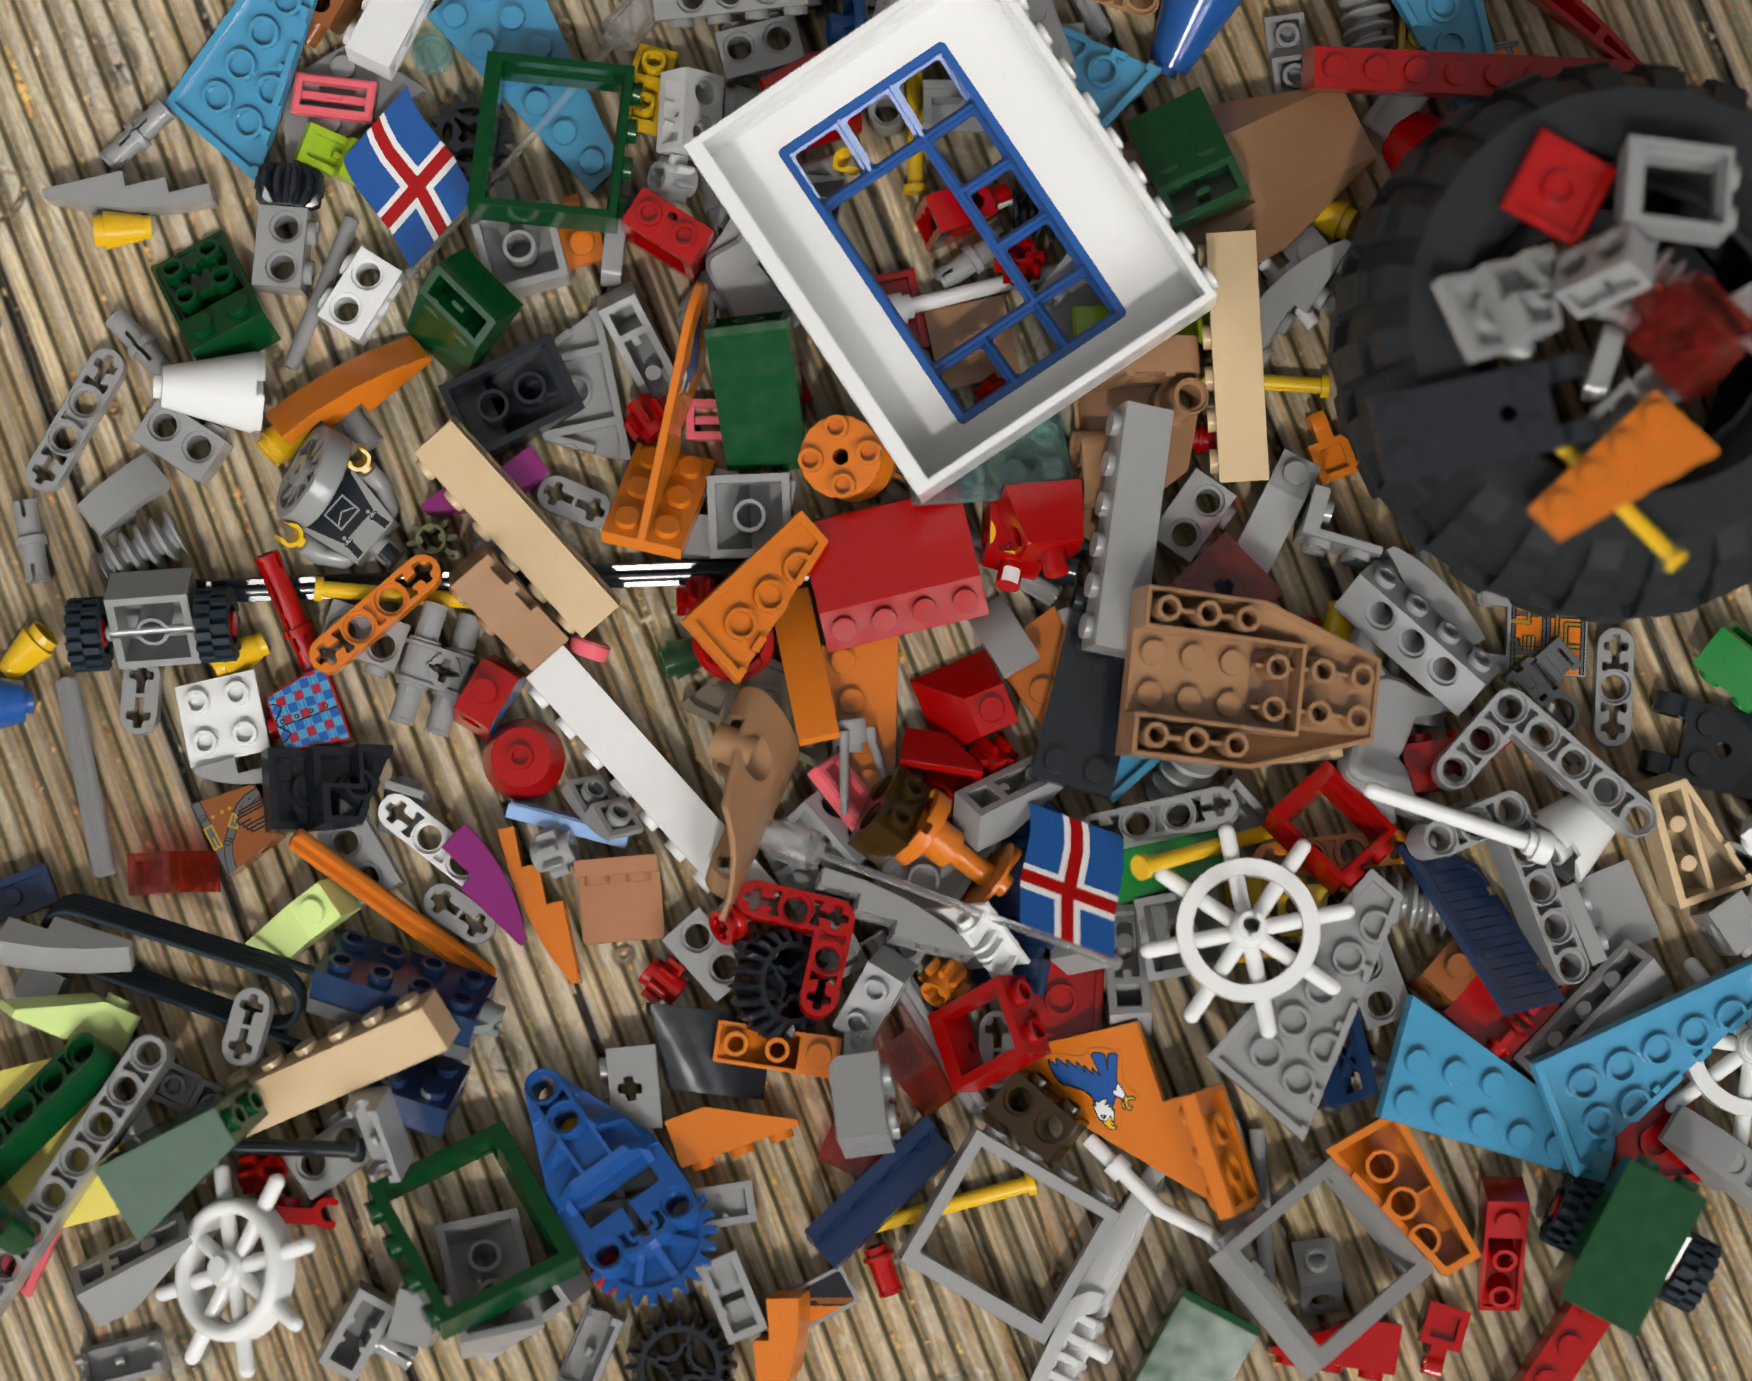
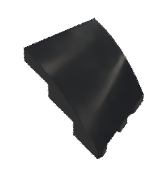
[261,743,393,833]
[645,1002,767,1100]

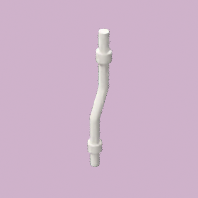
[1083,1133,1287,1303]

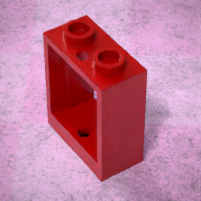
[621,187,715,283]
[1262,760,1398,896]
[927,975,1052,1093]

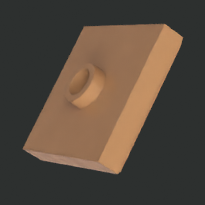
[924,295,1021,390]

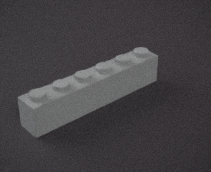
[1078,400,1174,659]

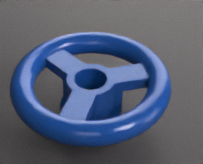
[826,0,867,46]

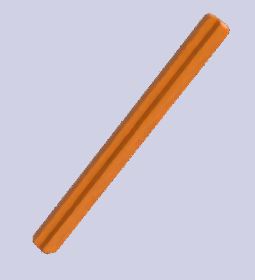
[288,829,497,977]

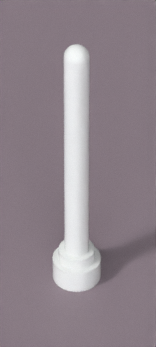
[887,261,1061,324]
[1363,782,1556,865]

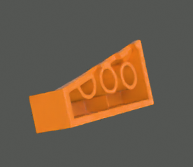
[1324,1117,1482,1277]

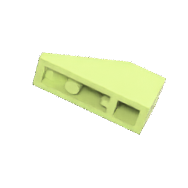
[245,878,362,959]
[0,992,141,1057]

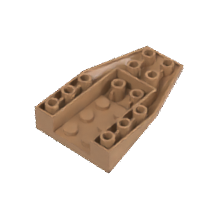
[1121,90,1377,269]
[1115,585,1381,769]

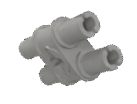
[388,600,481,737]

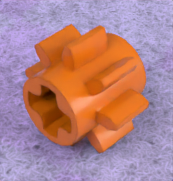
[918,956,972,1008]

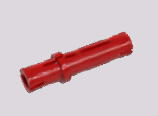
[253,549,326,673]

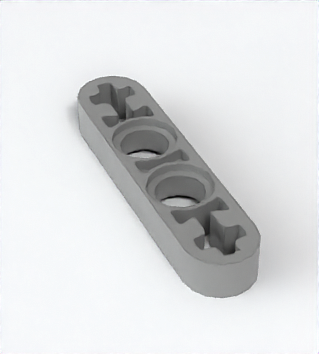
[25,348,127,494]
[1082,786,1240,849]

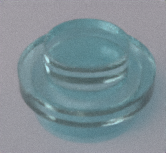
[412,34,453,75]

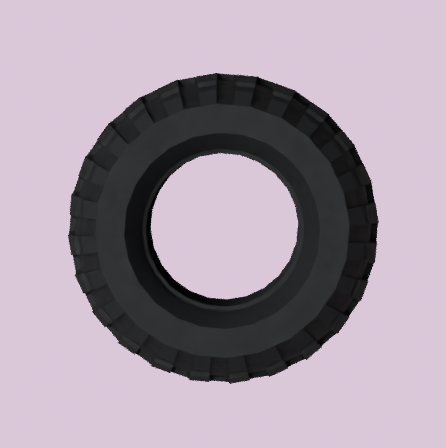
[1327,61,1752,624]

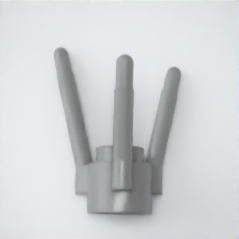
[832,717,888,816]

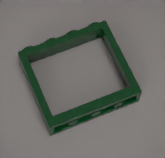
[467,51,643,234]
[363,1121,580,1341]

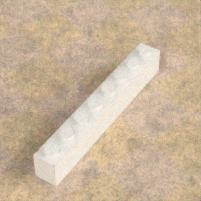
[526,645,780,925]

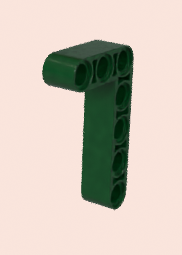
[0,1032,121,1255]

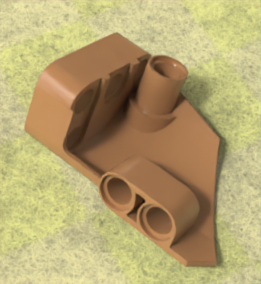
[1069,335,1209,541]
[705,687,799,921]

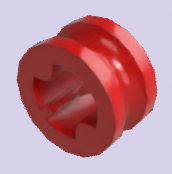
[708,904,748,945]

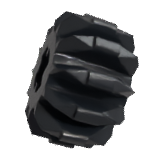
[254,161,325,212]

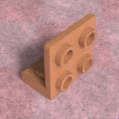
[573,854,666,945]

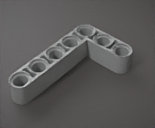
[1431,688,1658,839]
[1406,791,1589,986]

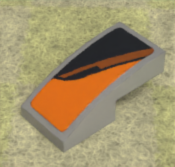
[790,1265,860,1328]

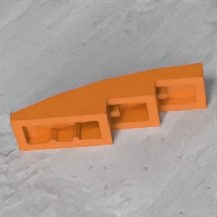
[264,335,433,446]
[774,587,841,746]
[497,826,583,984]

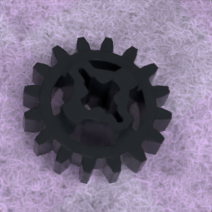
[429,92,516,183]

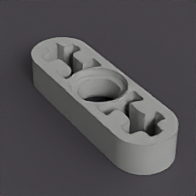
[601,172,634,287]
[1590,628,1635,748]

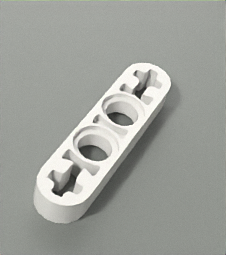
[378,794,514,890]

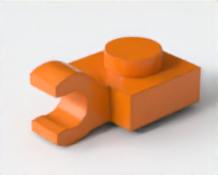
[558,193,604,271]
[1305,410,1358,486]

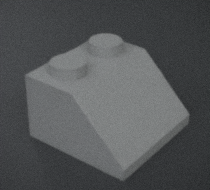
[706,472,792,559]

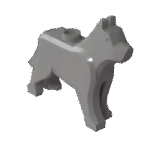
[705,218,801,328]
[1337,627,1450,824]

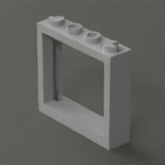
[897,1124,1121,1344]
[1208,1156,1435,1380]

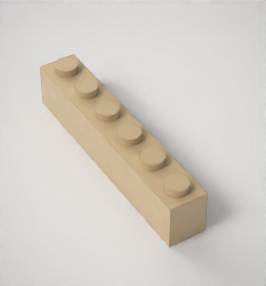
[1197,230,1269,483]
[414,415,621,638]
[224,988,460,1138]

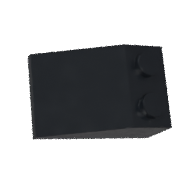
[438,333,585,459]

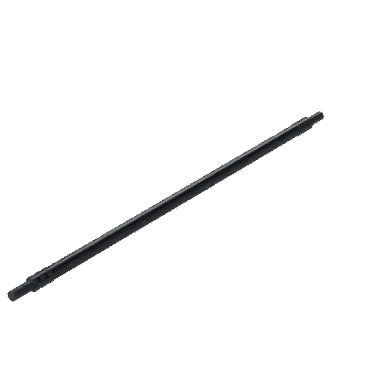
[195,559,811,602]

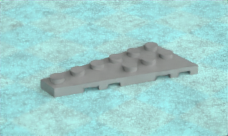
[1206,868,1404,1142]

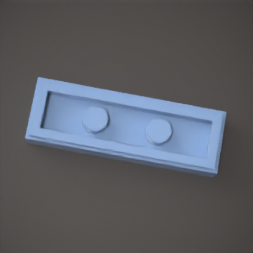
[505,800,632,849]

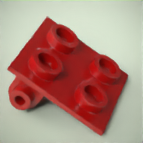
[1443,974,1560,1065]

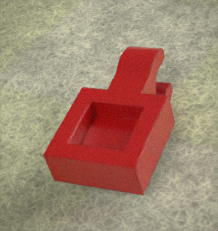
[274,1195,338,1229]
[1417,1300,1471,1378]

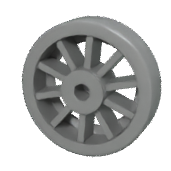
[276,425,351,528]

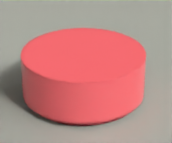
[567,634,611,663]

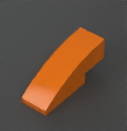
[753,1289,810,1381]

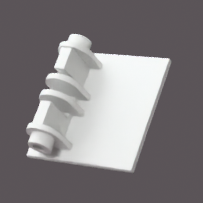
[174,669,271,768]
[925,902,1031,979]

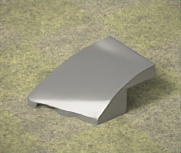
[1431,245,1562,363]

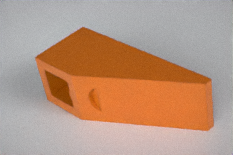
[712,1020,843,1079]
[664,1106,800,1173]

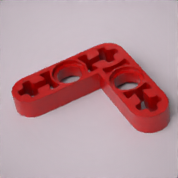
[735,880,855,1020]

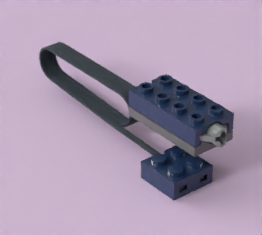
[40,893,506,1138]

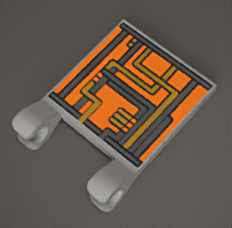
[1476,591,1588,678]

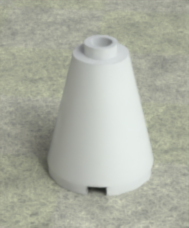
[152,351,265,433]
[1532,777,1632,884]

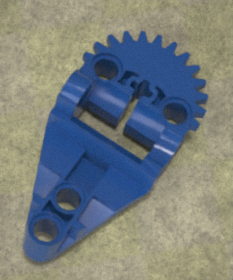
[524,1068,718,1307]

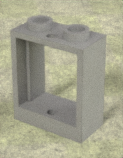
[1613,134,1740,247]

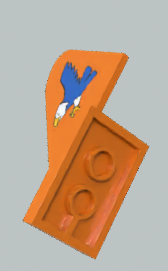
[601,281,716,560]
[1023,1021,1263,1221]

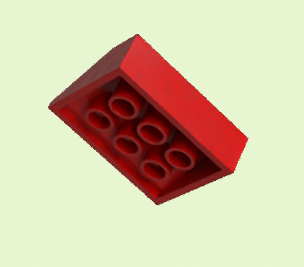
[809,486,989,653]

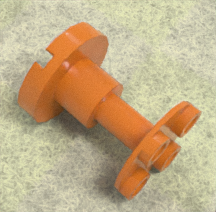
[798,415,896,503]
[893,788,1022,904]

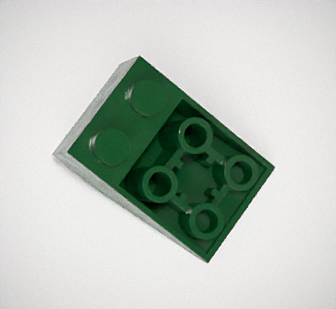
[1125,87,1251,234]
[150,229,282,360]
[406,248,523,378]

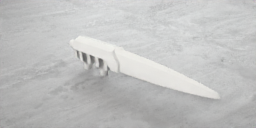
[1030,1165,1166,1381]

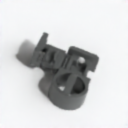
[1502,635,1583,732]

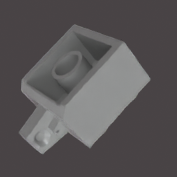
[470,179,573,299]
[1134,885,1237,982]
[828,1030,901,1159]

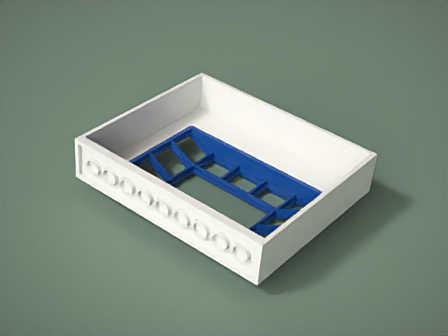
[684,0,1219,503]

